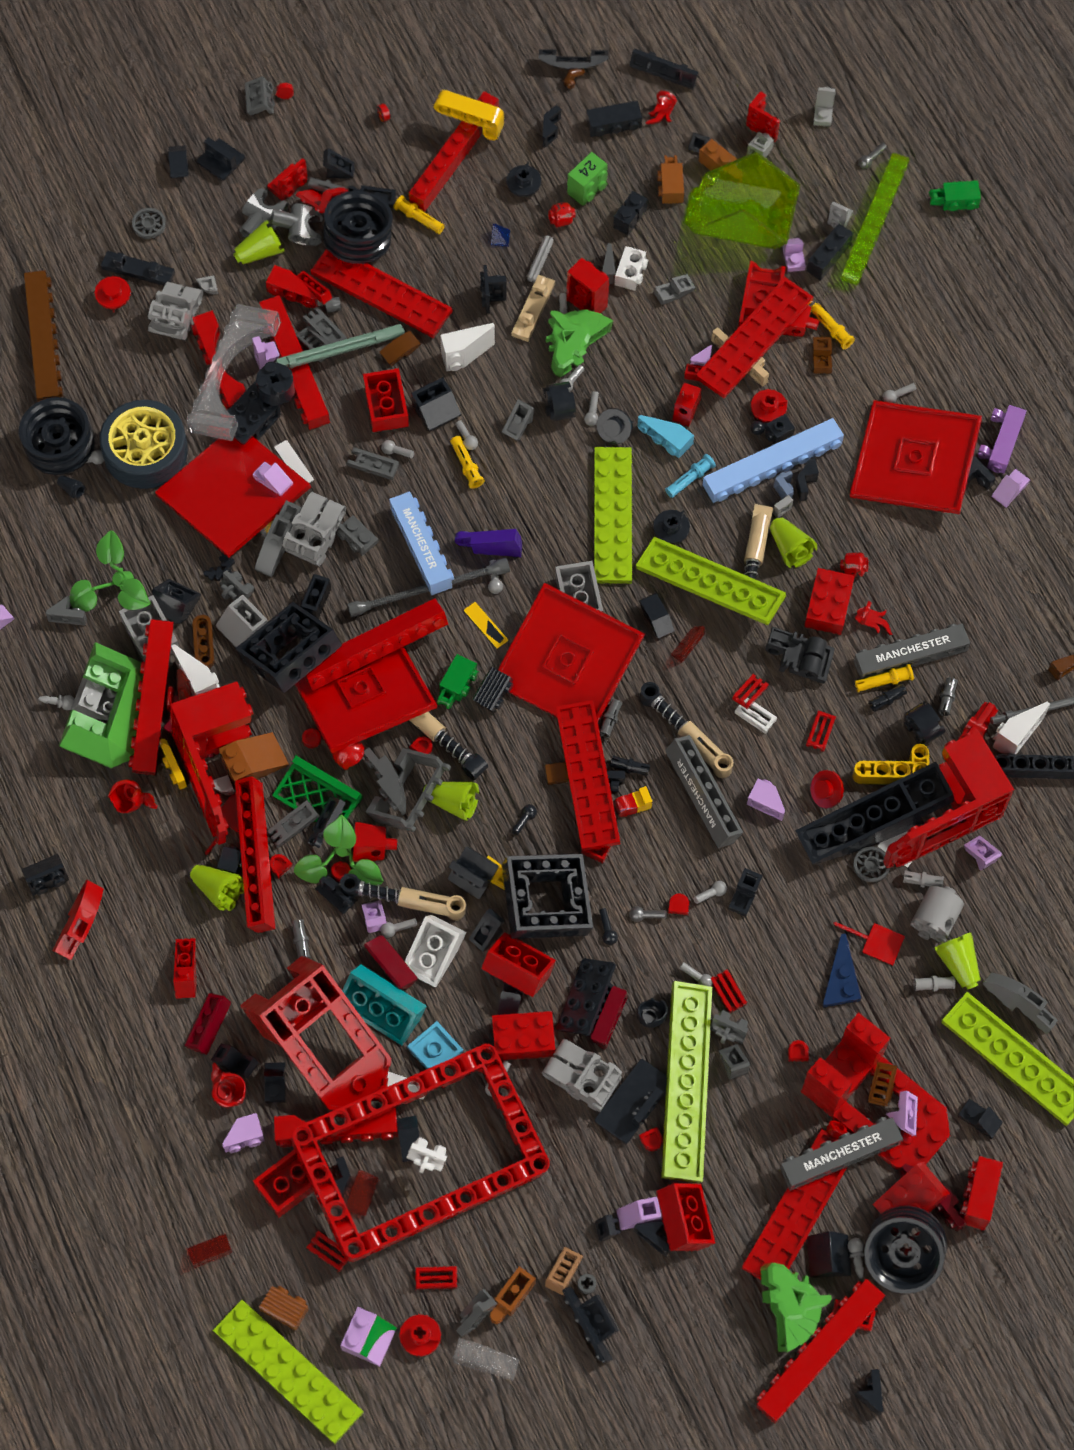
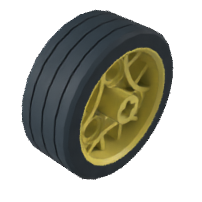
[100,400,188,489]

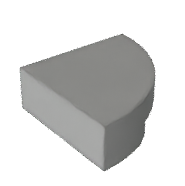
[196,275,218,294]
[213,775,235,795]

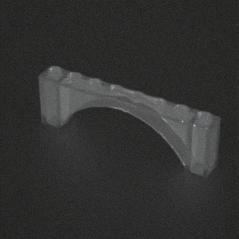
[187,304,281,441]

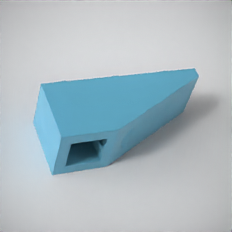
[637,415,694,458]

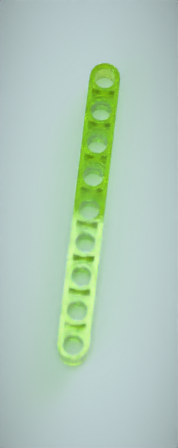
[841,152,910,286]

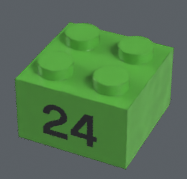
[567,152,608,206]

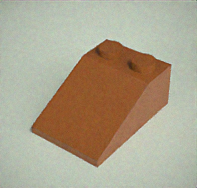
[219,732,289,785]

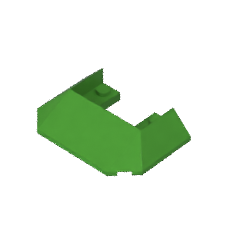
[59,642,144,768]

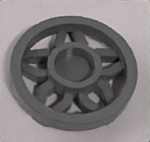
[132,208,166,239]
[853,847,890,882]

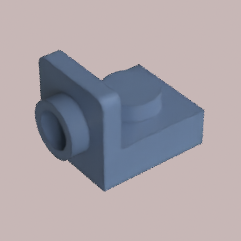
[774,471,794,499]

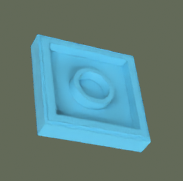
[407,1021,463,1069]

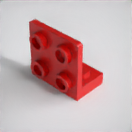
[746,91,780,142]
[267,158,308,201]
[296,187,348,213]

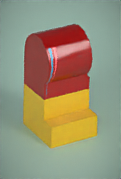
[613,786,652,817]

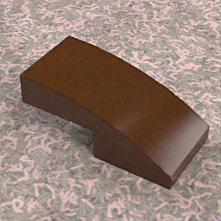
[380,331,422,366]
[813,337,832,374]

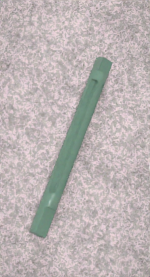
[275,324,405,368]

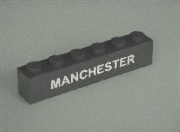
[853,623,970,680]
[665,735,743,848]
[780,1117,903,1191]

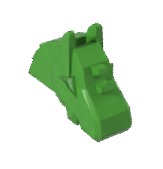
[546,310,613,377]
[760,1263,832,1352]

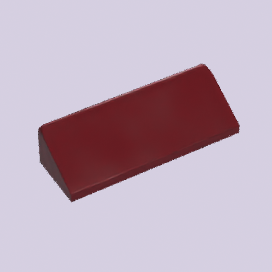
[364,935,418,989]
[591,986,628,1050]
[184,993,231,1055]

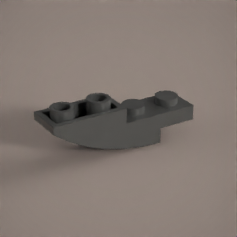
[255,500,302,578]
[364,748,406,816]
[983,973,1058,1034]

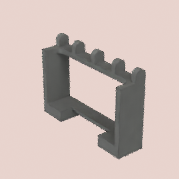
[366,748,451,832]

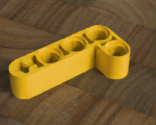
[433,90,504,140]
[852,744,930,784]

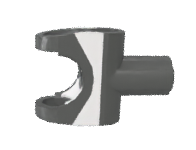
[239,188,289,238]
[270,204,324,246]

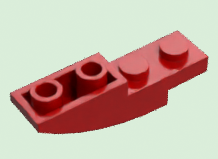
[52,880,104,960]

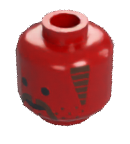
[548,202,576,227]
[840,553,869,577]

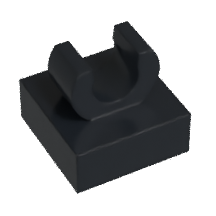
[607,771,625,792]
[595,1215,621,1241]

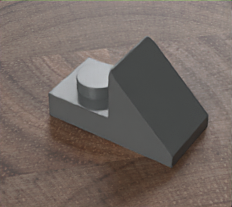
[502,399,534,441]
[46,596,87,626]

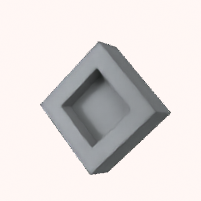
[773,495,793,518]

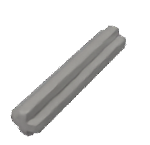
[527,236,553,283]

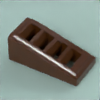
[1048,655,1074,680]
[868,1062,898,1107]

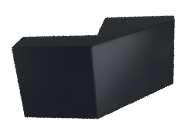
[543,105,561,147]
[168,145,189,178]
[796,457,819,501]
[639,593,675,638]
[728,868,763,917]
[211,1043,259,1078]
[397,1115,420,1162]
[335,1156,352,1198]

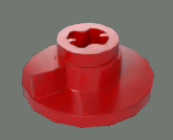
[94,276,131,313]
[751,389,788,423]
[810,770,844,809]
[399,1314,441,1357]

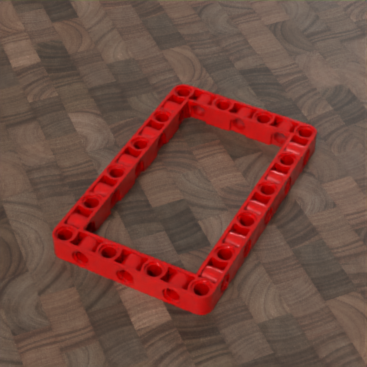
[291,1044,550,1262]

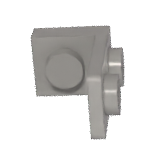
[813,87,835,127]
[828,202,853,228]

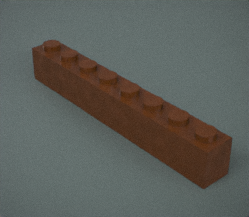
[24,270,64,402]

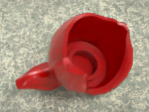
[332,742,364,770]
[108,779,158,813]
[211,1063,246,1108]

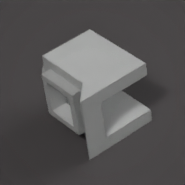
[747,132,774,163]

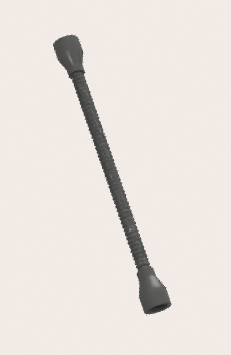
[347,558,510,618]

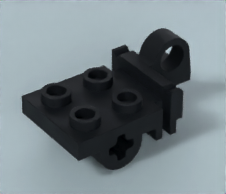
[765,627,835,684]

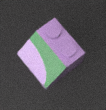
[341,1307,397,1367]

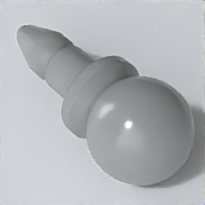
[38,695,75,710]
[848,1238,865,1278]

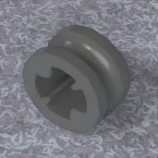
[578,1274,596,1294]

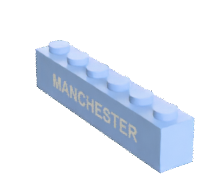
[389,492,454,596]

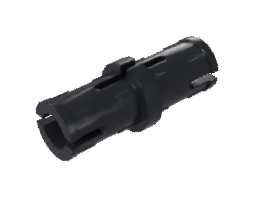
[868,683,907,712]
[610,755,650,776]

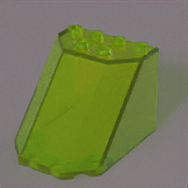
[684,151,800,249]

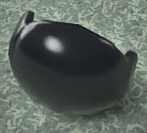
[637,998,668,1028]

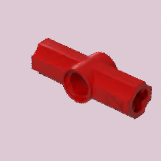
[957,702,998,741]

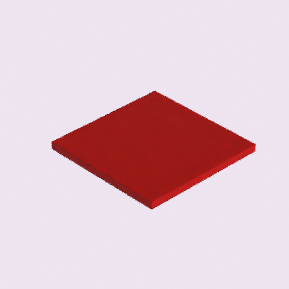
[850,400,982,514]
[155,432,311,558]
[498,583,645,722]
[295,647,437,754]

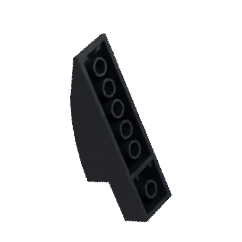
[795,762,955,865]

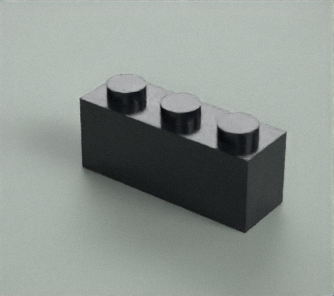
[586,100,642,137]
[806,224,854,281]

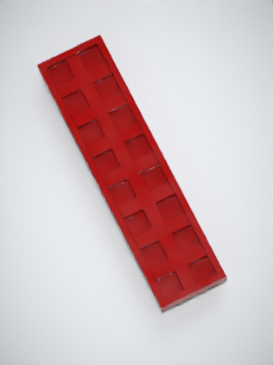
[311,249,452,338]
[695,277,814,399]
[556,700,621,851]
[742,1129,847,1280]

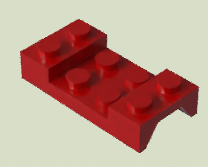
[738,261,786,328]

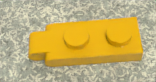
[159,739,187,790]

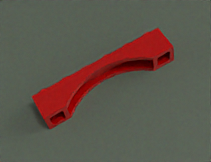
[191,310,246,410]
[274,1108,398,1148]

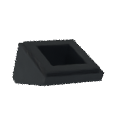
[688,132,711,153]

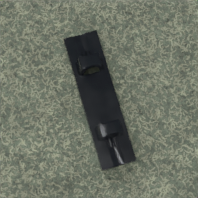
[629,48,699,90]
[101,251,175,286]

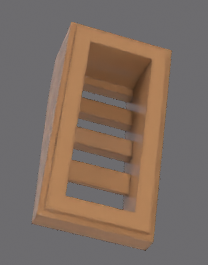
[545,1247,583,1295]

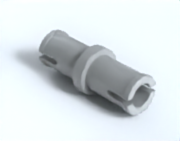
[903,870,944,887]
[913,976,955,991]

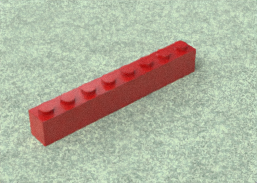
[409,91,499,212]
[258,295,330,430]
[304,598,448,691]
[129,619,174,775]
[235,776,275,933]
[756,1279,886,1423]

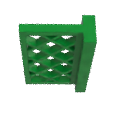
[272,756,363,822]

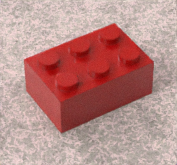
[567,258,609,314]
[363,368,409,432]
[804,568,855,635]
[481,932,556,997]
[492,1011,555,1060]
[253,1150,324,1218]
[959,1156,1003,1230]
[873,1162,950,1233]
[656,1183,715,1251]

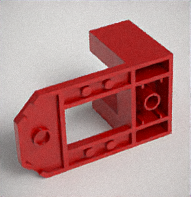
[171,681,253,845]
[883,731,1014,868]
[240,956,392,1110]
[801,1012,950,1169]

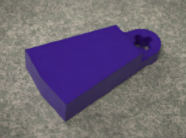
[454,529,522,557]

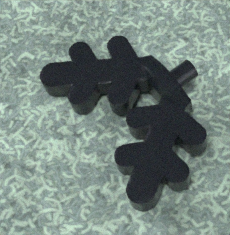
[204,552,235,581]

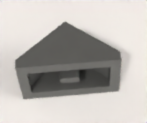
[719,1044,750,1080]

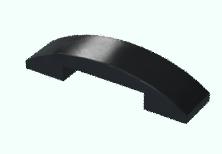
[539,49,609,69]

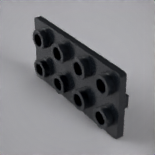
[217,381,283,444]
[556,958,616,1036]
[595,1059,667,1144]

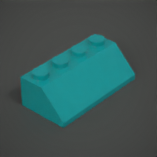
[342,964,427,1045]

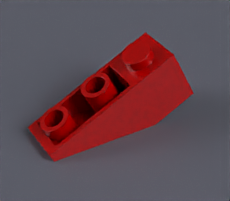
[266,265,318,308]
[174,938,197,998]

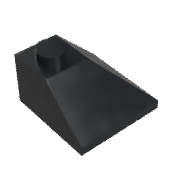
[152,579,201,624]

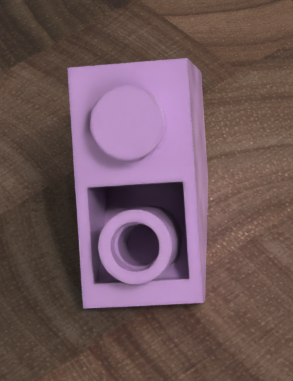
[223,1113,264,1153]
[616,1197,662,1230]

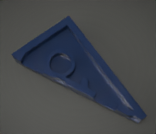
[823,933,861,1007]

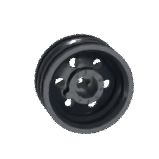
[323,191,393,264]
[19,397,95,475]
[865,1205,947,1294]

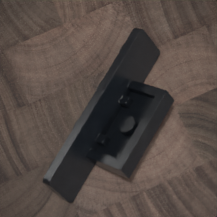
[562,1287,619,1363]

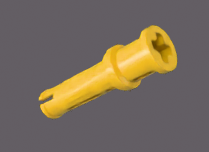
[394,195,445,234]
[811,303,855,349]
[450,436,484,489]
[855,664,914,692]

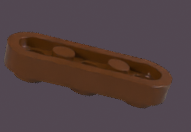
[192,615,215,668]

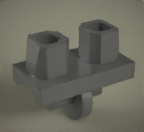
[220,571,254,600]
[710,1010,748,1044]

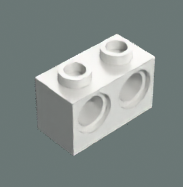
[615,246,648,291]

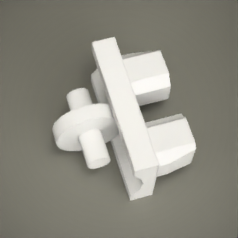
[407,1138,447,1174]

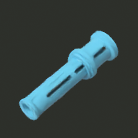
[665,454,716,498]

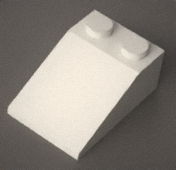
[440,323,495,372]
[171,644,220,696]
[993,702,1050,754]
[405,915,466,987]

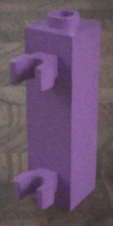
[977,405,1027,474]

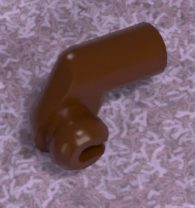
[564,68,585,89]

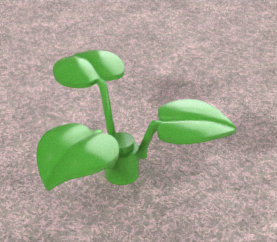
[70,530,151,612]
[294,815,384,886]

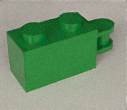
[928,180,981,211]
[437,654,479,709]

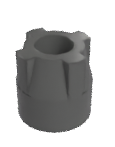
[325,297,341,313]

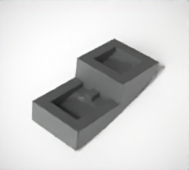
[653,274,696,305]

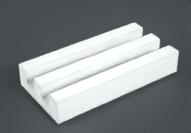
[735,698,777,734]

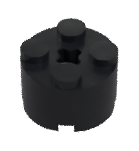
[256,362,295,406]
[542,381,576,422]
[903,701,945,745]

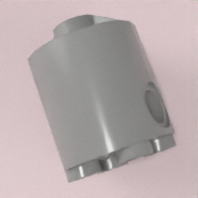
[911,886,964,943]

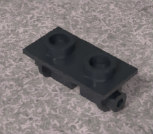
[315,875,357,914]

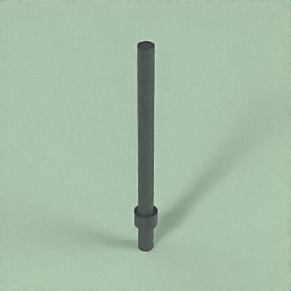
[990,697,1074,725]

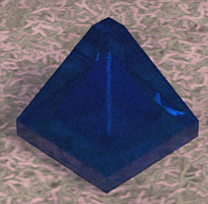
[491,224,510,247]

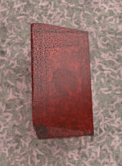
[671,626,705,663]
[177,669,191,701]
[346,1170,379,1217]
[187,1233,233,1268]

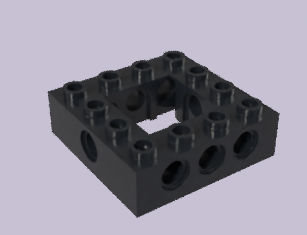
[235,602,342,693]
[501,854,593,939]

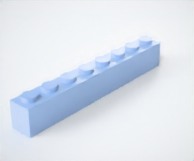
[703,418,844,503]

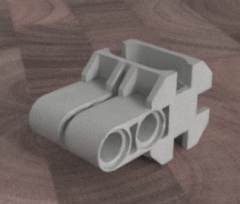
[148,282,203,340]
[282,492,346,566]
[542,1039,622,1112]

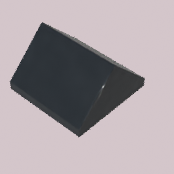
[807,1231,851,1278]

